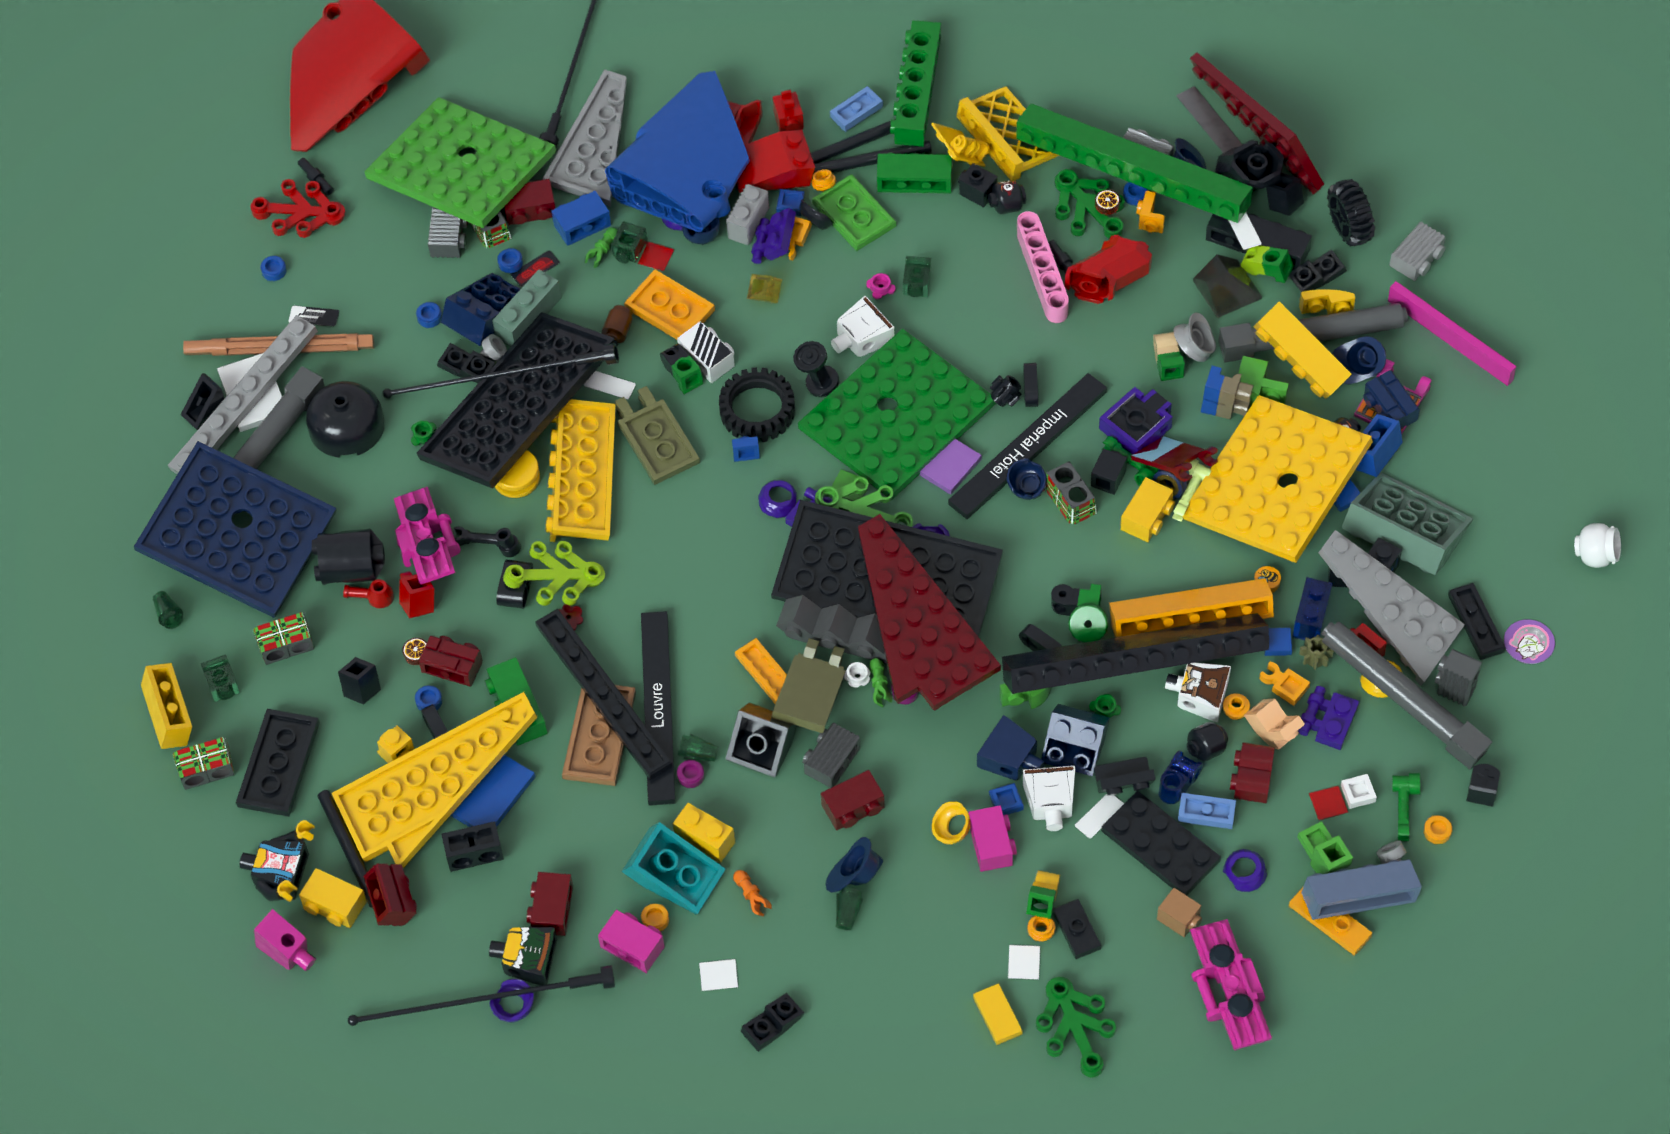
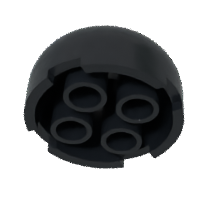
[306,381,384,458]

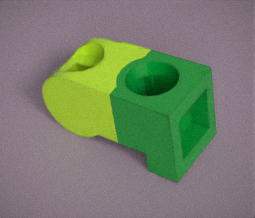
[1241,246,1294,283]

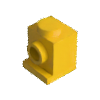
[377,725,414,763]

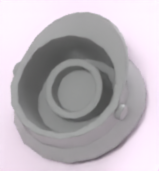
[1173,313,1216,362]

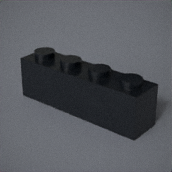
[1206,213,1312,270]

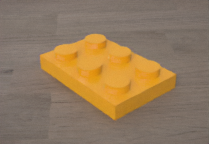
[624,269,715,340]

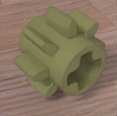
[1299,635,1334,670]

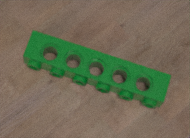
[890,20,941,147]

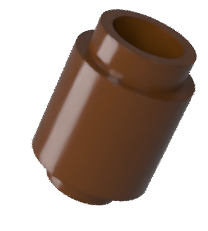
[601,305,633,344]

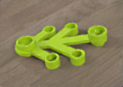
[503,541,605,606]

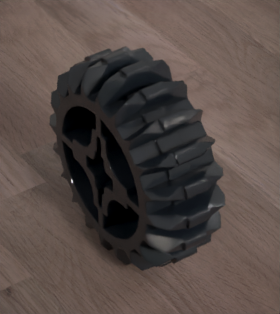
[1327,179,1375,247]

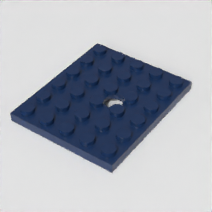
[134,441,336,618]

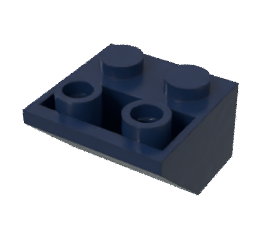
[1041,704,1110,777]

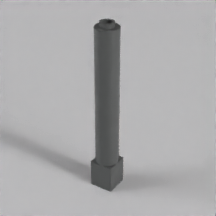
[1218,303,1408,362]
[233,366,325,469]
[1321,621,1493,770]

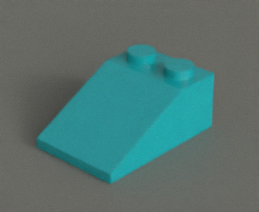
[621,822,726,914]

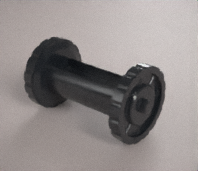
[793,341,839,397]

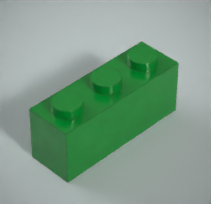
[877,153,952,193]
[484,657,547,746]

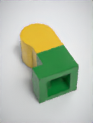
[1026,870,1060,919]

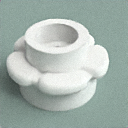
[844,662,870,688]

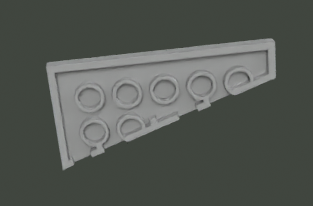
[543,69,627,206]
[1318,530,1465,686]

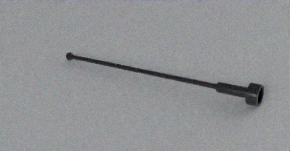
[539,0,597,148]
[383,343,619,399]
[347,965,615,1026]

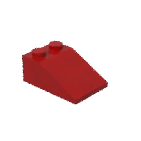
[736,130,815,193]

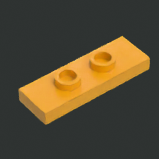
[735,638,787,704]
[1289,887,1373,956]

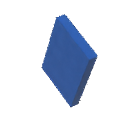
[450,755,536,827]

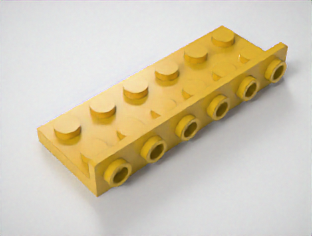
[546,399,615,542]

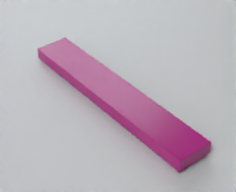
[1388,282,1516,386]

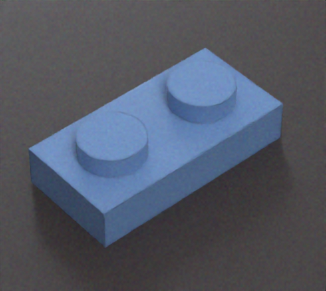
[830,86,883,132]
[1178,793,1236,829]

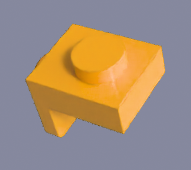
[1136,191,1165,233]

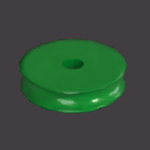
[1068,603,1109,643]

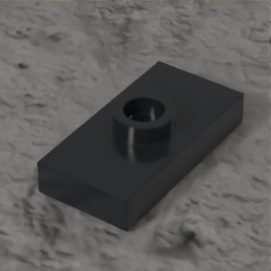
[1053,899,1101,959]

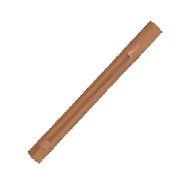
[183,333,374,356]

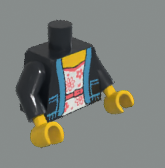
[240,820,315,902]

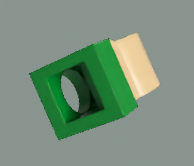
[1153,332,1185,381]

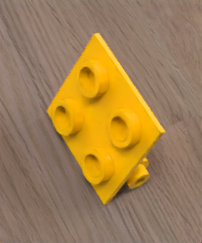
[931,123,990,167]

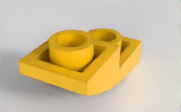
[1299,289,1356,314]

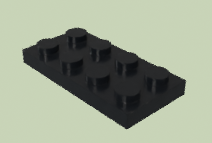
[236,709,320,817]
[1101,791,1221,896]

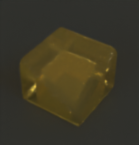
[747,274,782,304]

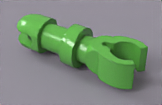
[585,227,618,268]
[869,658,893,708]

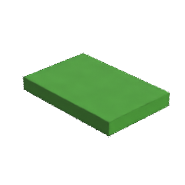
[812,174,896,252]

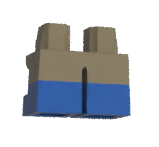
[1201,365,1253,419]

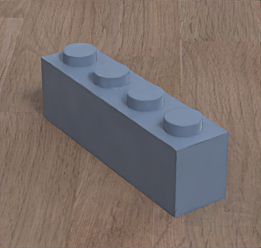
[1301,859,1422,920]

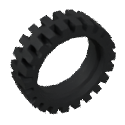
[719,367,795,442]

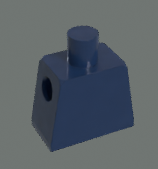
[977,715,1045,780]

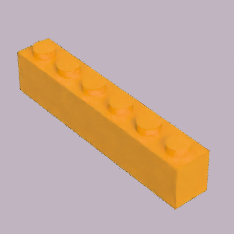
[1109,578,1274,637]

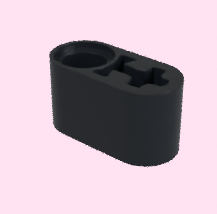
[496,559,533,609]

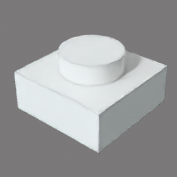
[1341,774,1377,809]

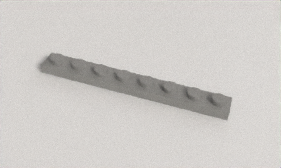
[168,315,318,474]

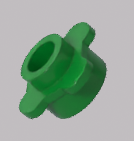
[411,421,437,446]
[1089,694,1121,718]

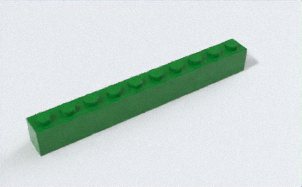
[1016,103,1253,223]

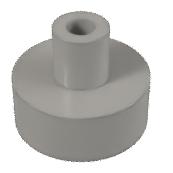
[480,334,507,361]
[1376,841,1406,864]

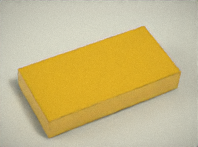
[973,983,1022,1045]

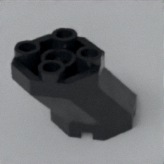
[1215,140,1284,192]

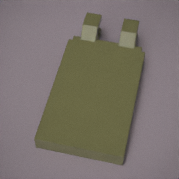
[615,386,700,485]
[772,638,846,733]

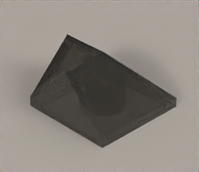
[1193,254,1262,318]

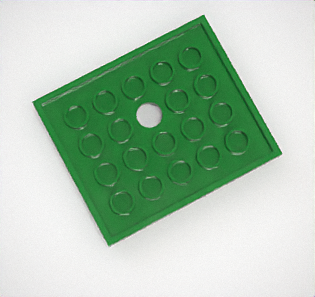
[798,328,996,499]

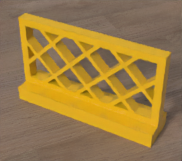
[956,86,1060,180]

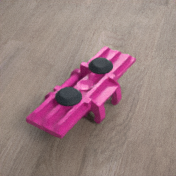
[393,487,461,585]
[1190,919,1272,1050]

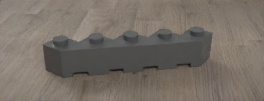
[776,595,887,664]

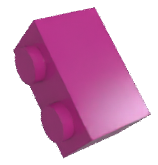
[968,805,1017,872]
[598,910,664,973]

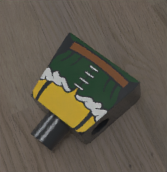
[489,927,557,986]

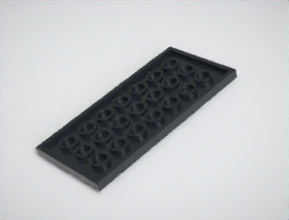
[417,312,618,489]
[771,500,1003,637]

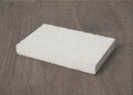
[217,353,282,432]

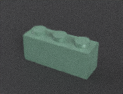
[492,270,561,347]

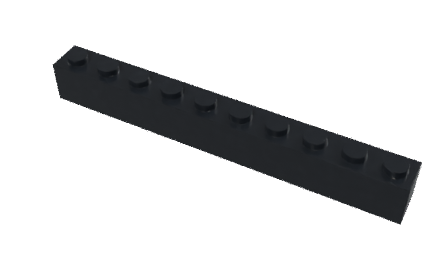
[1002,613,1269,694]

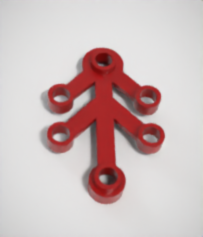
[250,179,346,238]

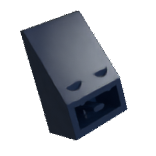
[441,273,520,346]

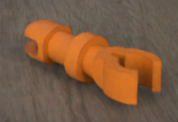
[733,870,772,917]

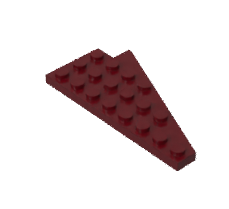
[1190,52,1325,195]
[858,514,1001,711]

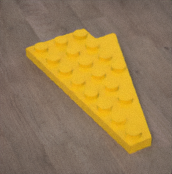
[331,692,537,868]

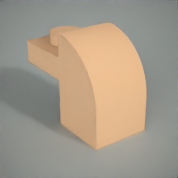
[1244,699,1305,750]

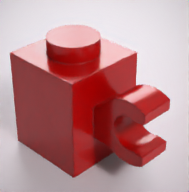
[772,90,804,132]
[399,571,434,618]

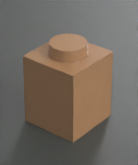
[1157,888,1202,937]

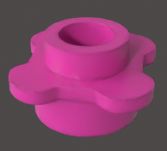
[866,273,895,299]

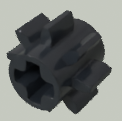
[990,375,1022,407]

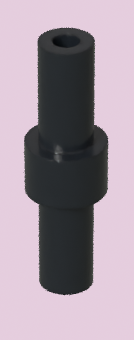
[298,158,334,195]
[1048,240,1073,272]

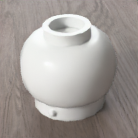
[1574,523,1621,568]

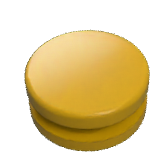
[495,450,540,498]

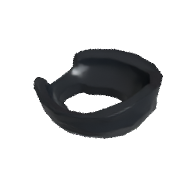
[799,200,833,230]

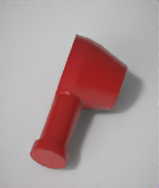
[343,579,394,608]

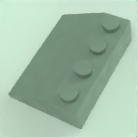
[1342,472,1473,575]

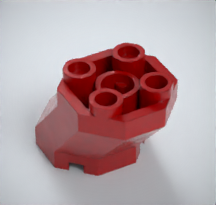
[1065,235,1152,304]

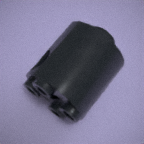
[312,529,385,585]

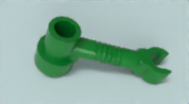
[1101,436,1159,486]
[1393,773,1420,841]

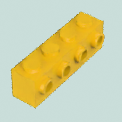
[1253,301,1352,399]

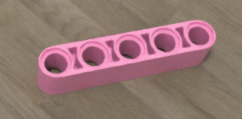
[1017,211,1069,323]

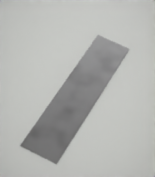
[1176,86,1242,153]

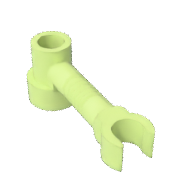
[1172,459,1211,522]

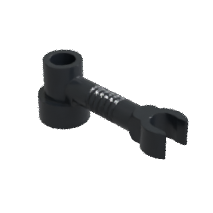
[454,526,521,557]

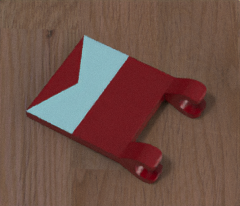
[1131,436,1218,482]

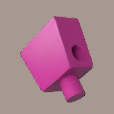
[254,909,316,971]

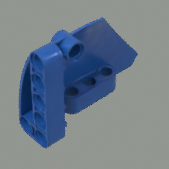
[605,71,750,232]

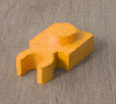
[780,217,812,261]
[1259,661,1310,706]

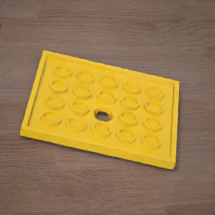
[1182,395,1373,563]

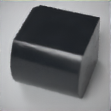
[1466,764,1500,807]

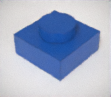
[732,436,760,462]

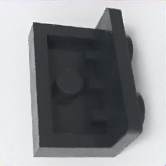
[1094,757,1156,796]

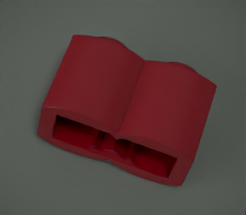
[1230,742,1275,804]

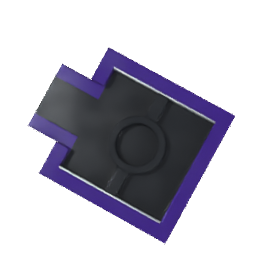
[1099,387,1173,454]

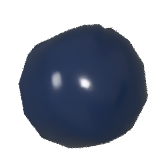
[681,218,720,245]
[1006,458,1047,500]

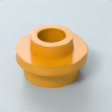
[811,169,836,192]
[1223,693,1250,720]
[1027,916,1055,942]

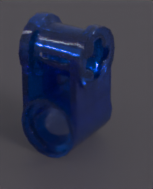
[1158,750,1204,804]

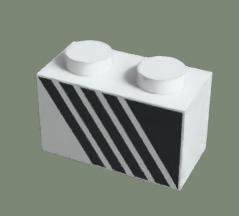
[677,321,735,383]

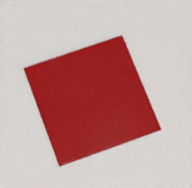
[638,242,674,271]
[1309,786,1348,820]

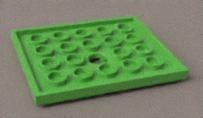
[365,97,556,228]

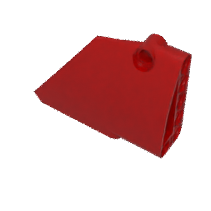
[290,0,430,152]

